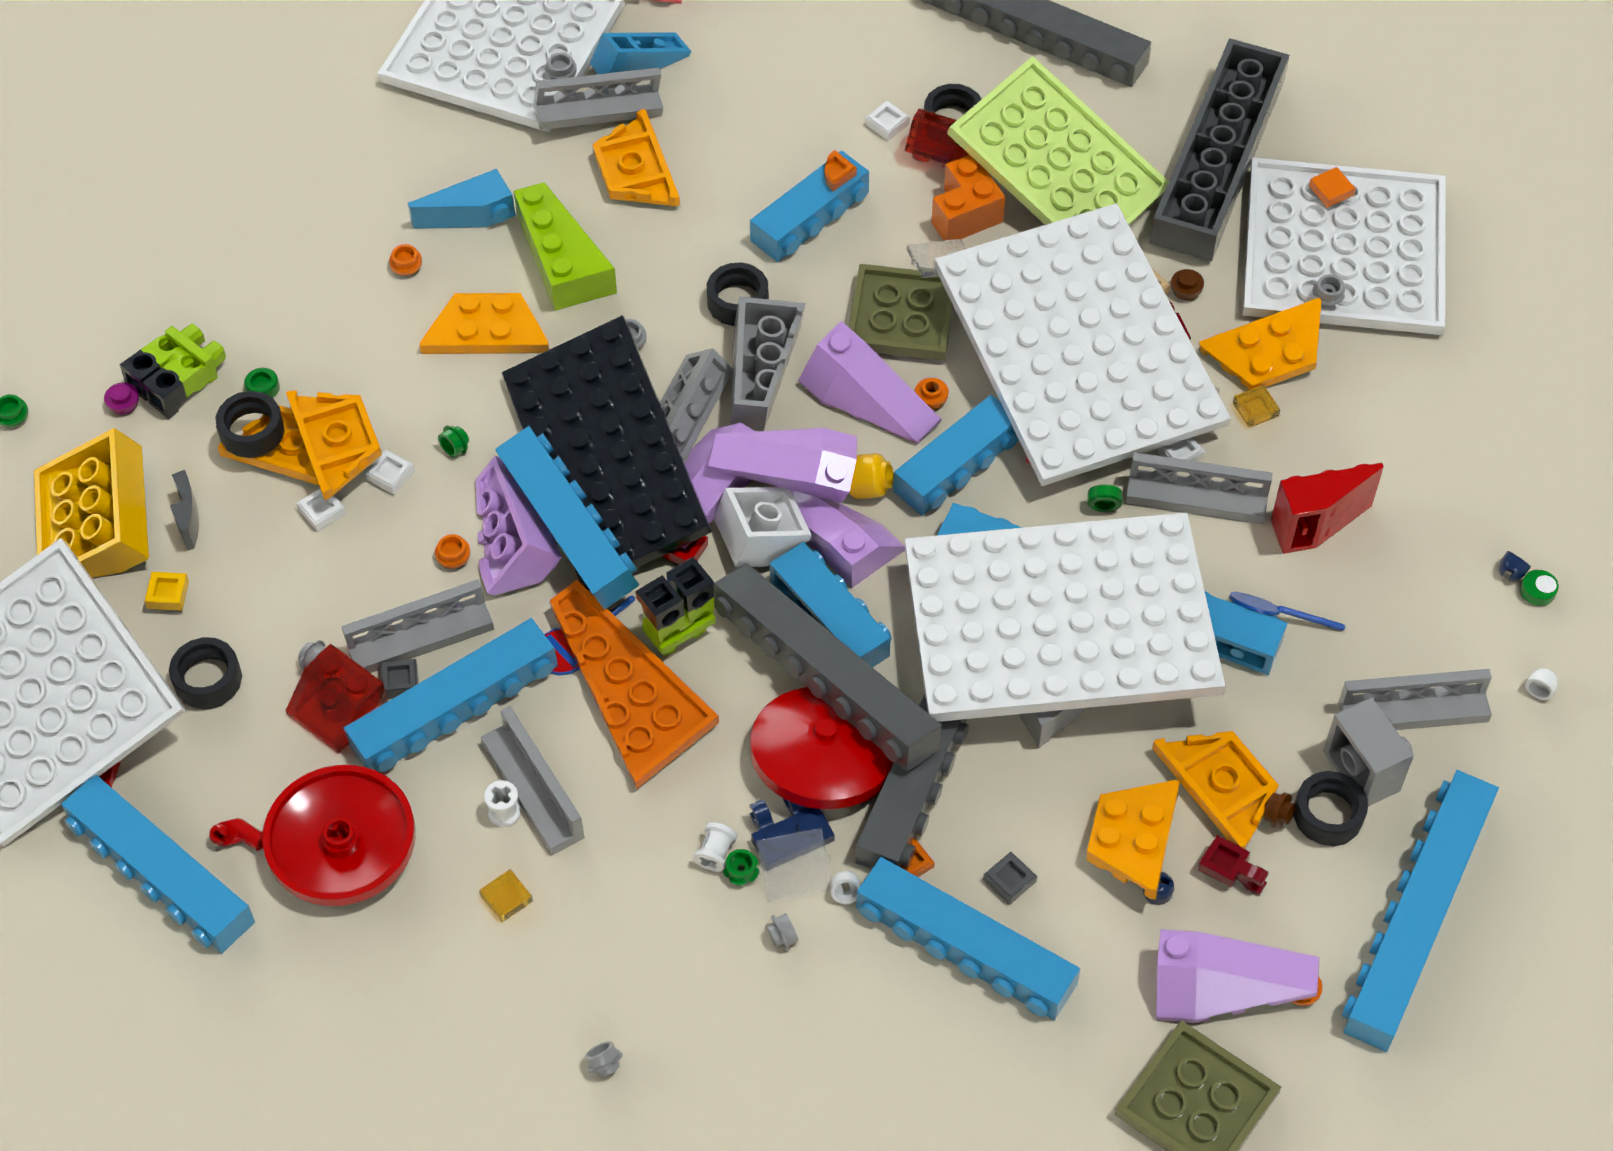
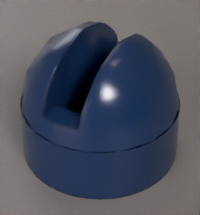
[1499,551,1531,581]
[1143,872,1174,905]

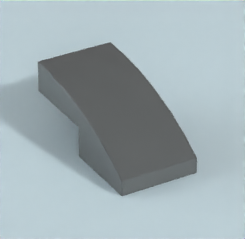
[170,470,199,551]

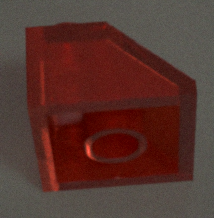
[285,643,388,754]

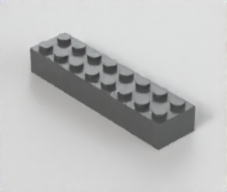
[1150,38,1290,262]

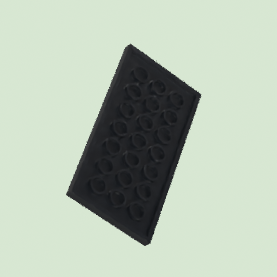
[502,315,712,590]

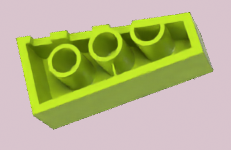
[513,182,617,311]

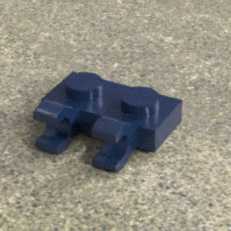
[750,798,835,871]

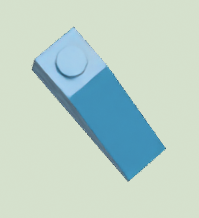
[590,32,691,74]
[408,168,516,228]

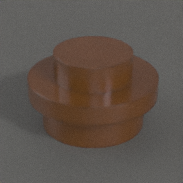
[1171,269,1204,301]
[1264,792,1295,829]

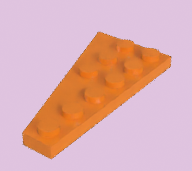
[550,580,719,789]

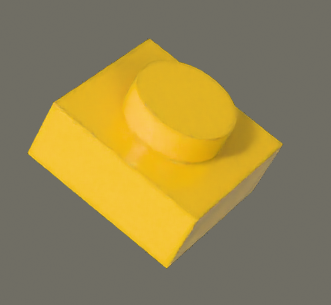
[145,571,189,611]

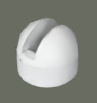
[1525,668,1558,700]
[830,871,861,904]

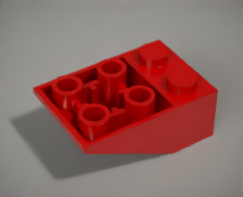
[1271,463,1384,554]

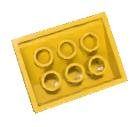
[34,428,149,578]

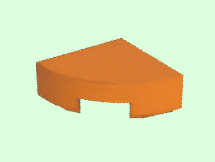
[824,150,857,191]

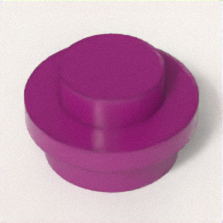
[104,382,139,415]

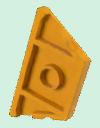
[592,109,680,206]
[419,293,549,354]
[1199,297,1321,392]
[286,390,382,500]
[218,405,341,492]
[1152,731,1279,849]
[1087,780,1180,900]

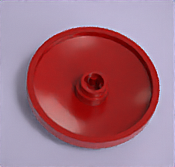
[750,687,894,809]
[262,765,416,906]

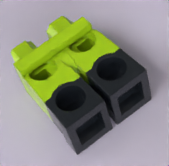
[119,323,226,419]
[635,557,716,656]

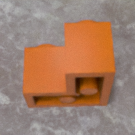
[931,155,1005,245]

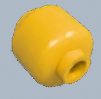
[849,453,894,499]

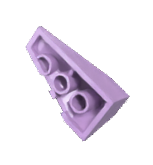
[798,321,941,444]
[682,423,756,549]
[707,428,857,503]
[475,456,562,596]
[775,486,905,588]
[1156,929,1319,1023]

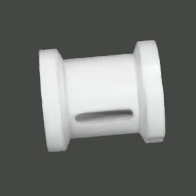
[484,780,521,827]
[693,822,738,872]

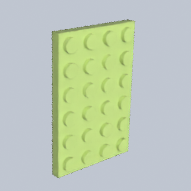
[947,56,1169,226]

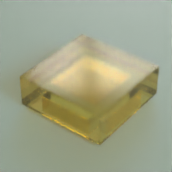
[1233,385,1280,428]
[479,869,533,923]

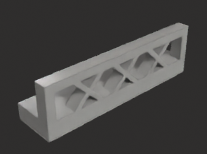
[533,67,664,130]
[660,348,733,461]
[1125,452,1273,525]
[341,579,494,677]
[1338,669,1492,730]
[481,706,585,855]

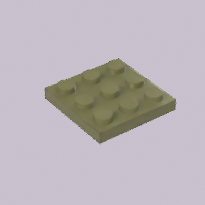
[848,264,953,361]
[1115,1020,1282,1151]

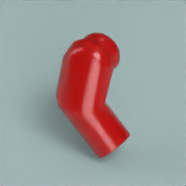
[209,818,263,851]

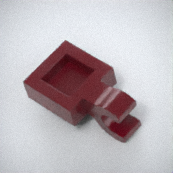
[1198,835,1269,895]

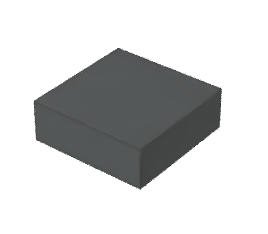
[380,659,419,700]
[983,851,1037,905]

